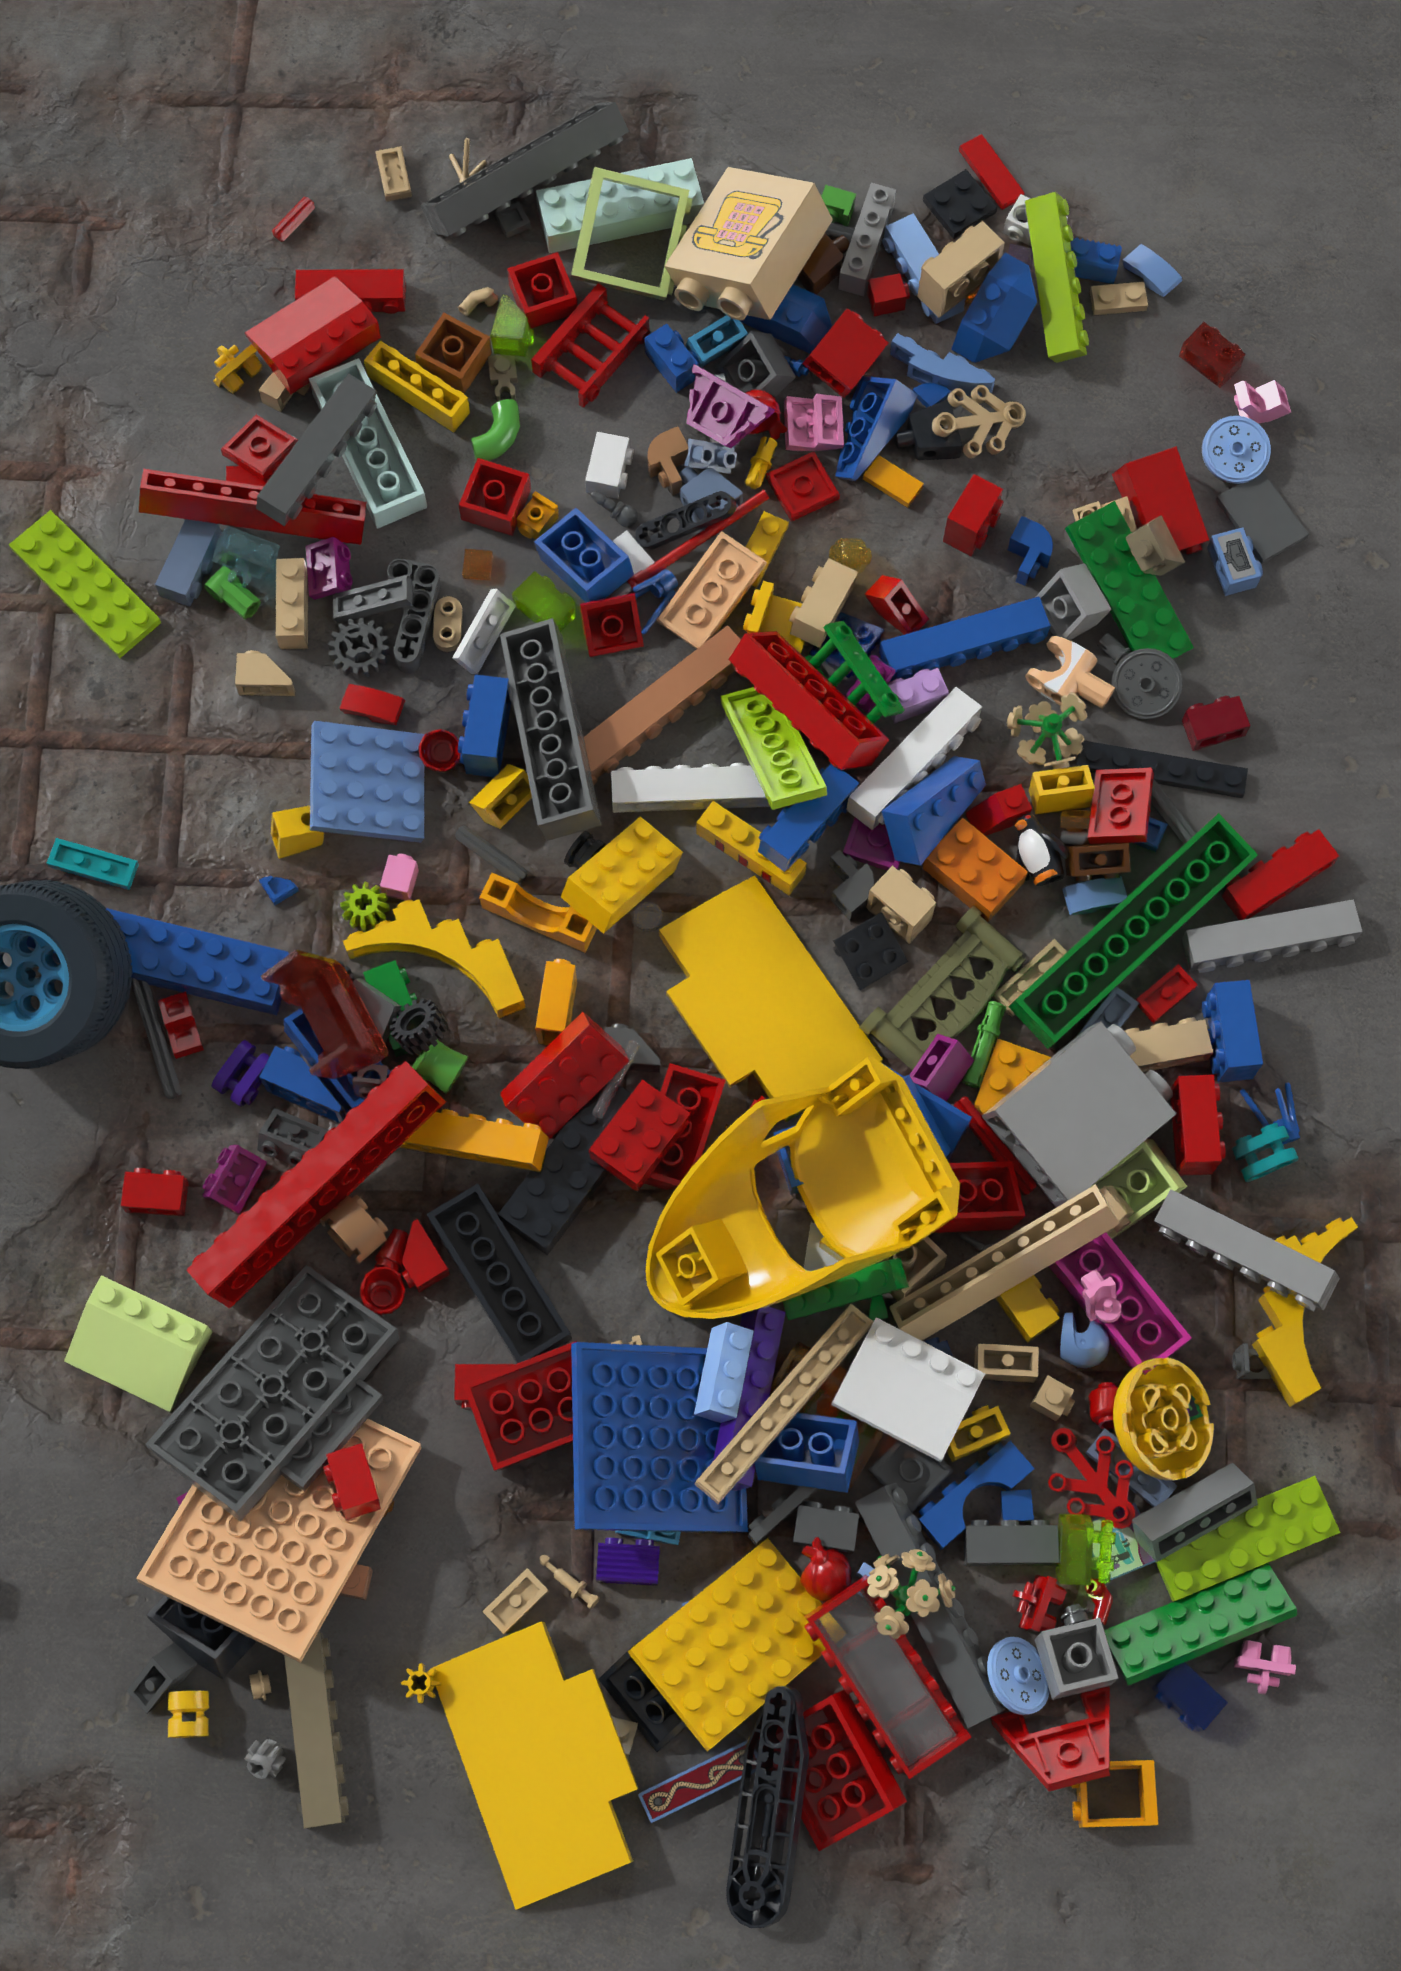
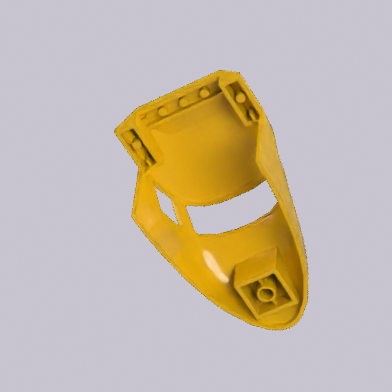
[646,1056,960,1319]

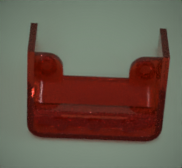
[261,949,388,1079]

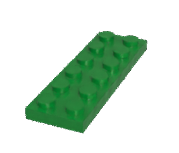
[1065,501,1194,659]
[1104,1563,1297,1686]

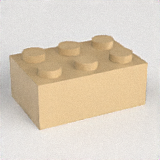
[917,221,1005,318]

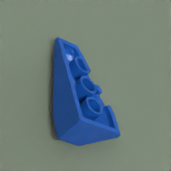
[835,376,918,481]

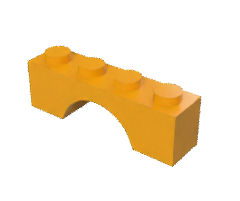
[479,873,597,953]

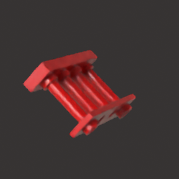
[531,283,650,408]

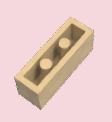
[276,558,308,649]
[789,558,858,648]
[1125,1017,1213,1072]

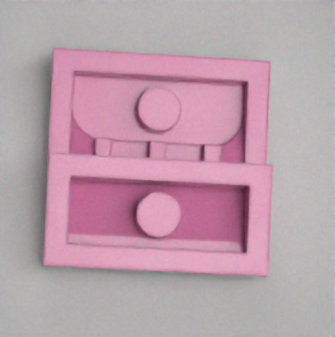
[784,394,844,451]

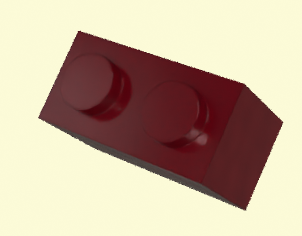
[1182,696,1251,751]

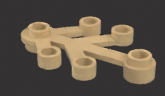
[932,385,1026,458]

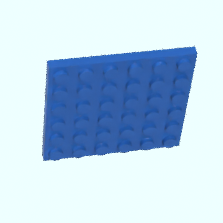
[571,1342,748,1533]

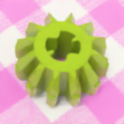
[340,881,390,932]

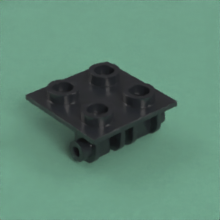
[833,912,908,990]

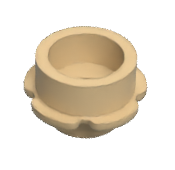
[249,1670,272,1701]

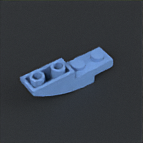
[890,333,995,396]

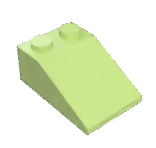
[1088,1139,1187,1239]

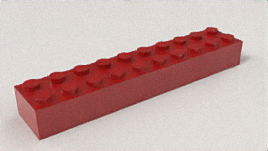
[186,1061,446,1308]

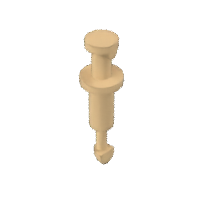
[540,1555,600,1610]

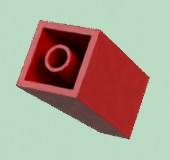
[1112,446,1209,555]

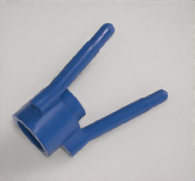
[633,569,678,635]
[1240,1082,1300,1145]

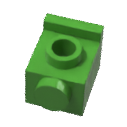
[820,185,856,227]

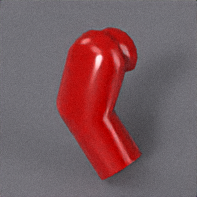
[1085,1578,1113,1625]

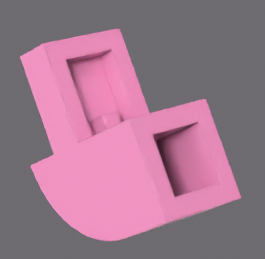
[1234,380,1291,423]

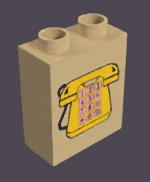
[664,167,833,320]

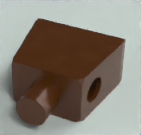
[797,233,850,295]

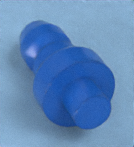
[784,356,810,377]

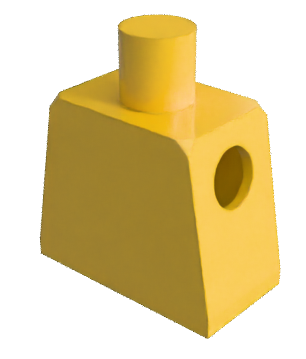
[271,806,324,859]

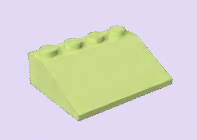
[64,1275,213,1413]

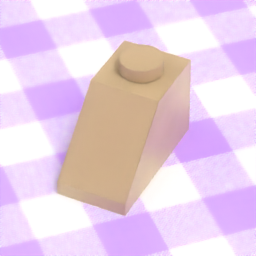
[235,650,295,696]

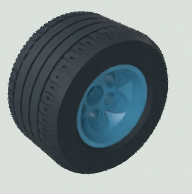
[0,880,132,1069]

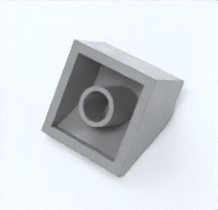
[1036,563,1111,640]

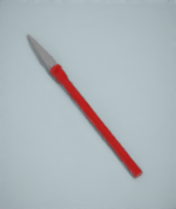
[605,490,769,599]

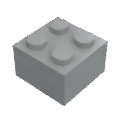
[1034,1618,1118,1700]

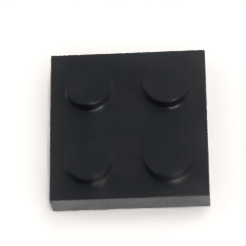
[923,169,997,239]

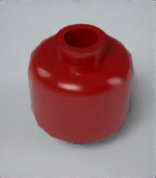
[1088,1382,1119,1430]

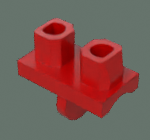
[1012,1575,1067,1632]

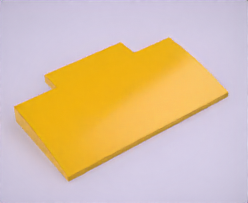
[659,875,883,1123]
[430,1621,638,1910]

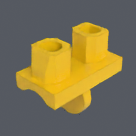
[213,344,263,394]

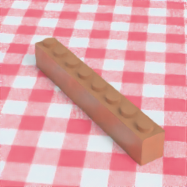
[584,625,741,785]

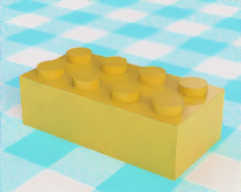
[561,817,683,934]

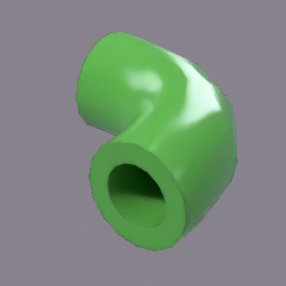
[471,399,520,461]

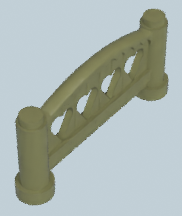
[859,906,1026,1070]

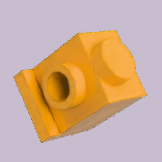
[516,491,559,539]

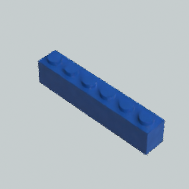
[879,596,1050,682]

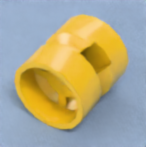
[168,1691,209,1738]

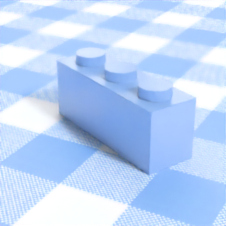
[694,1322,754,1423]

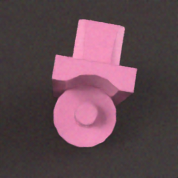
[1081,1270,1121,1323]
[1234,1640,1296,1694]

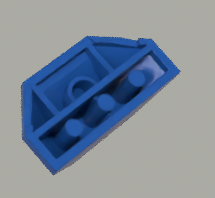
[951,252,1038,363]
[740,284,832,354]

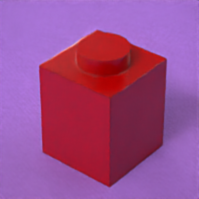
[867,273,910,317]

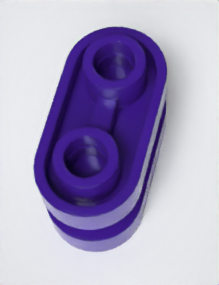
[211,1040,270,1107]

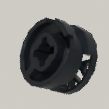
[564,831,606,870]

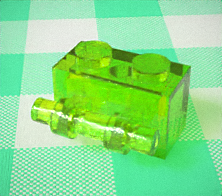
[1056,1514,1116,1585]

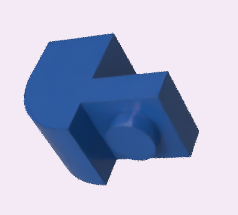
[1007,516,1053,586]

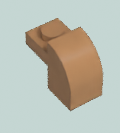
[648,426,688,496]

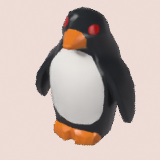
[1015,814,1068,886]

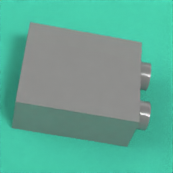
[982,1022,1176,1207]

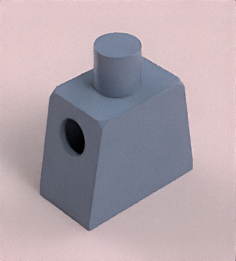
[679,467,743,532]

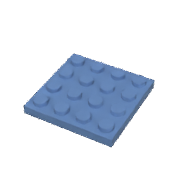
[310,721,424,843]

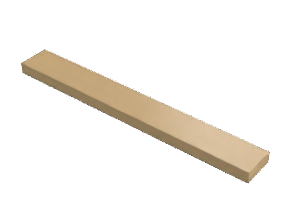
[695,1304,873,1504]

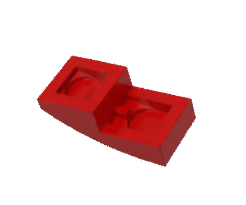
[339,684,406,725]
[158,992,204,1059]

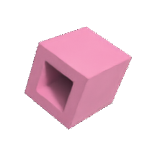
[380,854,419,901]

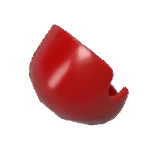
[418,729,461,772]
[360,1266,406,1315]

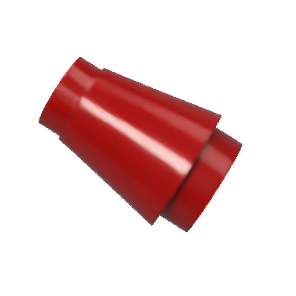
[375,1229,409,1271]

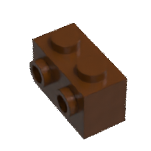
[1065,843,1131,881]

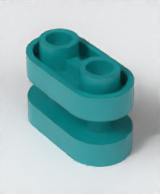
[1232,1123,1299,1182]

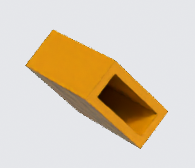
[535,959,577,1045]

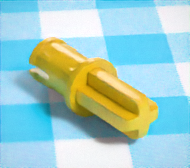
[745,436,777,489]

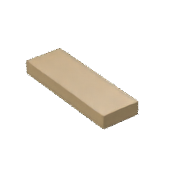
[993,939,1067,1017]

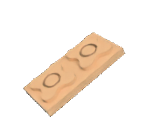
[657,531,767,649]

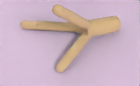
[449,138,487,183]

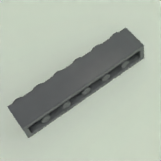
[256,373,377,526]

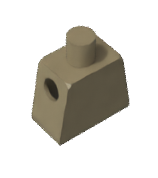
[1126,515,1185,576]

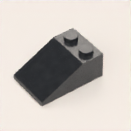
[147,1596,256,1679]

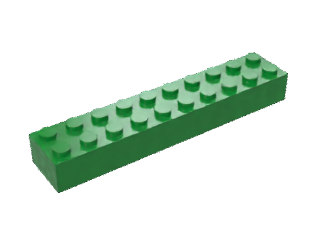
[1008,813,1258,1049]

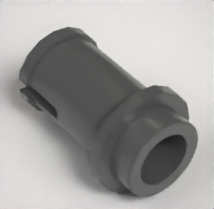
[1097,632,1131,666]

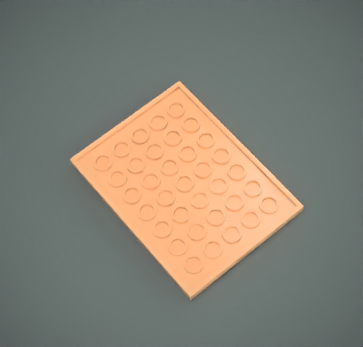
[136,1419,422,1663]

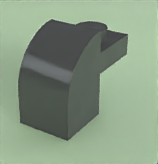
[829,850,874,921]

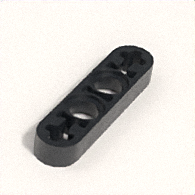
[635,491,737,549]

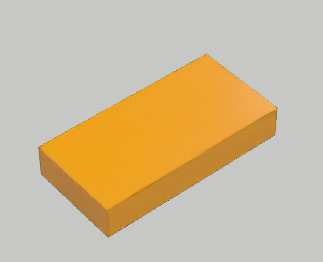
[863,455,924,508]

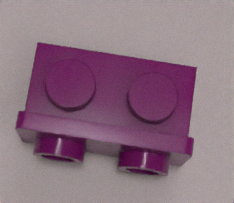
[305,537,353,600]
[202,1145,267,1214]

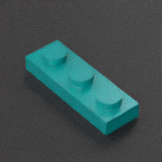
[46,838,139,890]

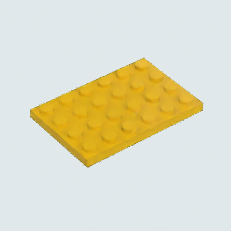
[628,1538,846,1752]

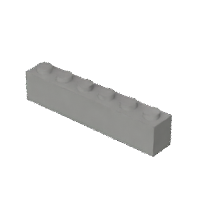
[1182,899,1362,973]

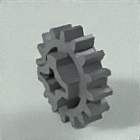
[328,618,390,679]

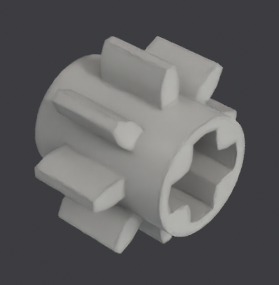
[244,1739,286,1779]

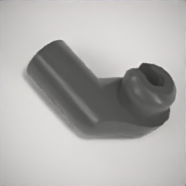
[1061,826,1094,846]

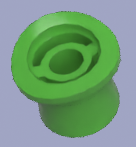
[412,1039,468,1094]

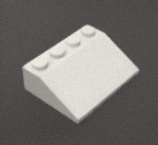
[831,1317,985,1462]

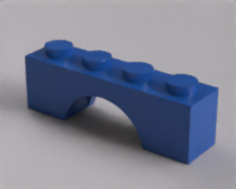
[919,1440,1035,1551]

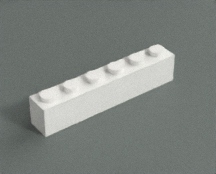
[846,687,982,830]
[611,763,770,813]

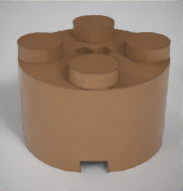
[320,1195,388,1264]

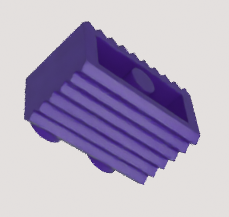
[596,1538,660,1586]

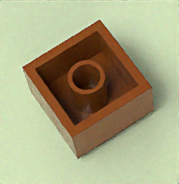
[415,312,492,394]

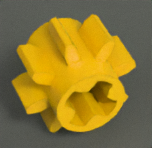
[401,1663,441,1703]

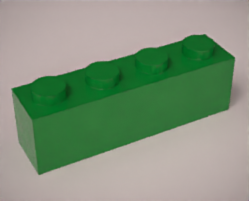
[783,1258,909,1321]

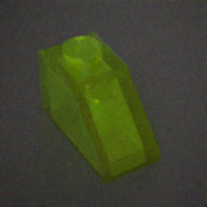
[490,294,534,357]

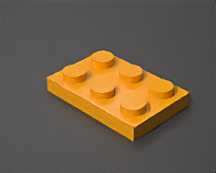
[974,1039,1051,1115]

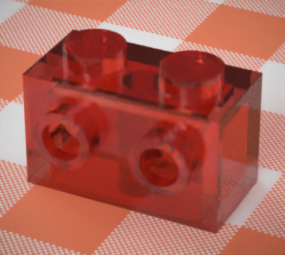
[1179,322,1246,389]

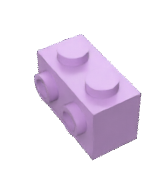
[888,668,949,724]

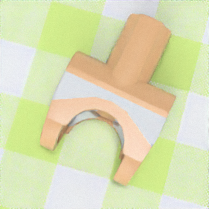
[1025,636,1115,709]

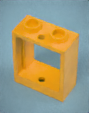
[1071,1760,1158,1828]

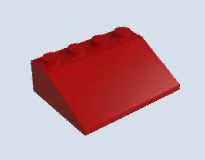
[245,276,381,394]
[463,1341,577,1472]
[759,1690,907,1851]

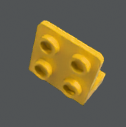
[743,581,805,654]

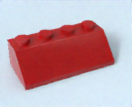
[644,1063,726,1190]

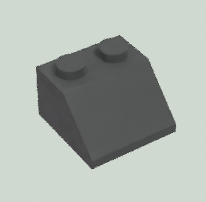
[717,331,796,396]

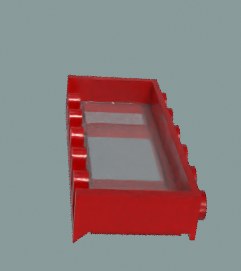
[804,1574,971,1779]

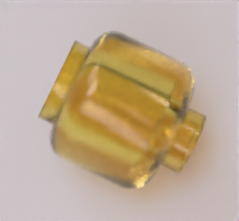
[829,538,872,574]

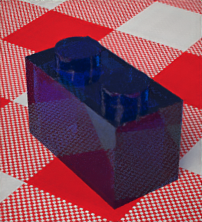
[1152,1662,1228,1732]

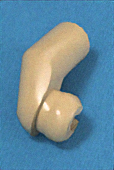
[458,287,498,316]

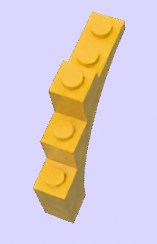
[343,899,526,1018]
[1252,1217,1358,1407]

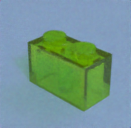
[512,571,576,632]

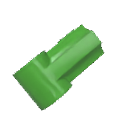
[204,566,261,620]

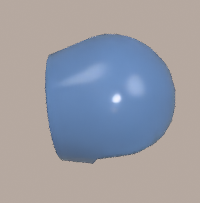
[1060,1313,1110,1369]

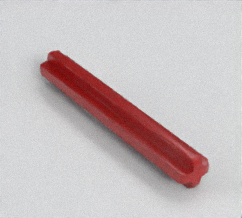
[953,1096,1037,1195]

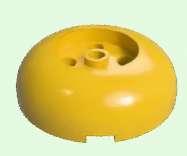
[1113,1358,1214,1480]

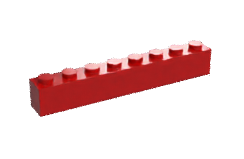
[139,469,367,545]

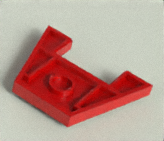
[991,1686,1110,1792]

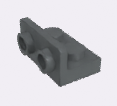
[257,1108,328,1167]

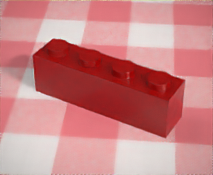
[295,269,406,314]
[1222,829,1339,920]

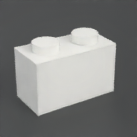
[585,432,634,499]

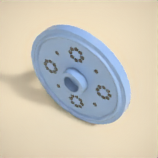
[1202,416,1271,484]
[987,1637,1050,1715]

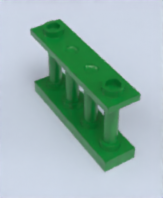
[804,621,905,724]

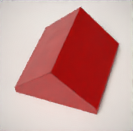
[580,593,644,657]

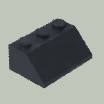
[598,1637,687,1752]

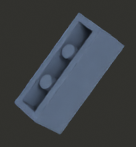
[155,519,224,607]

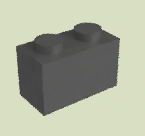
[792,1501,859,1554]

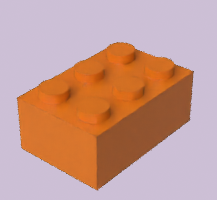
[923,817,1028,922]

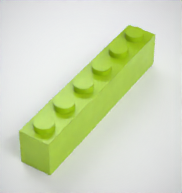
[1025,192,1089,363]

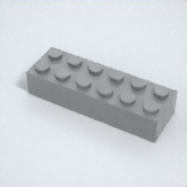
[1154,1189,1340,1311]

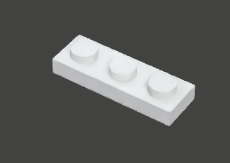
[452,589,516,674]

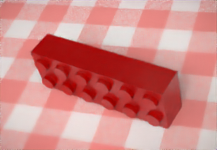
[728,631,889,770]

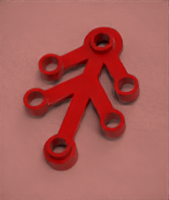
[1048,1428,1136,1529]

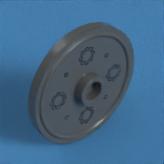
[1112,648,1183,719]

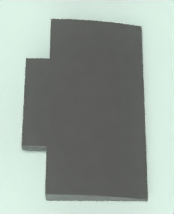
[145,1265,400,1522]

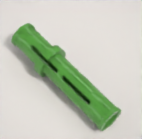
[962,1001,1006,1088]

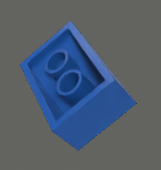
[260,1046,346,1124]

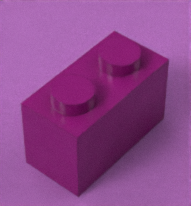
[910,1034,974,1102]

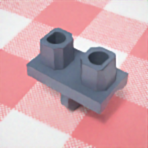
[684,439,737,474]

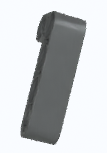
[387,559,441,673]

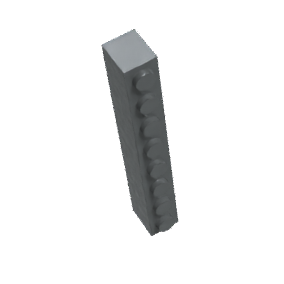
[855,1483,1007,1728]

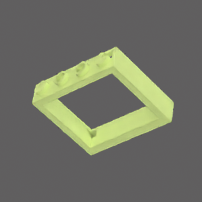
[570,167,693,301]

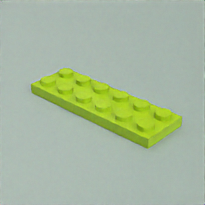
[9,510,161,658]
[721,687,827,810]
[1156,1476,1340,1602]

